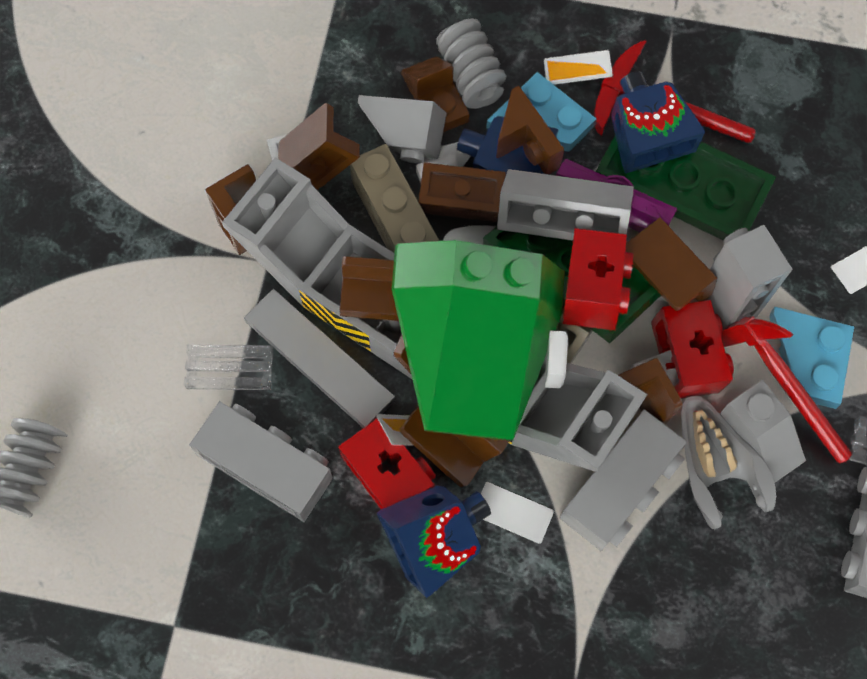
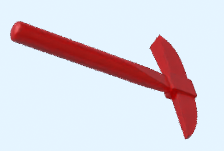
[594,41,756,143]
[721,316,852,463]

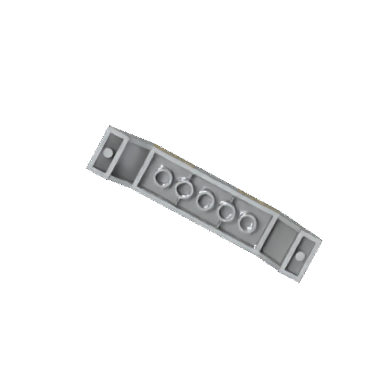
[222,157,647,472]

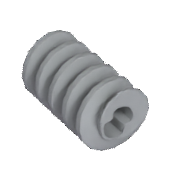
[436,18,506,109]
[0,418,68,518]

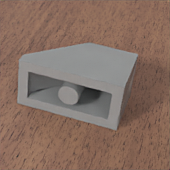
[358,95,446,163]
[720,380,806,483]

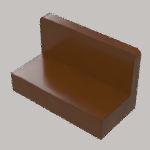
[278,103,360,190]
[418,162,506,222]
[205,164,256,256]
[625,217,718,311]
[339,256,399,321]
[618,358,683,425]
[400,405,509,488]

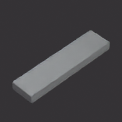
[244,289,395,428]

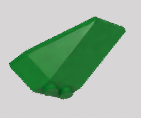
[392,240,564,441]

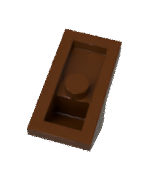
[401,56,470,132]
[496,86,564,175]

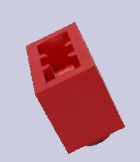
[562,228,633,330]
[651,300,734,399]
[338,419,436,510]

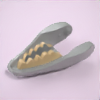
[681,396,776,529]

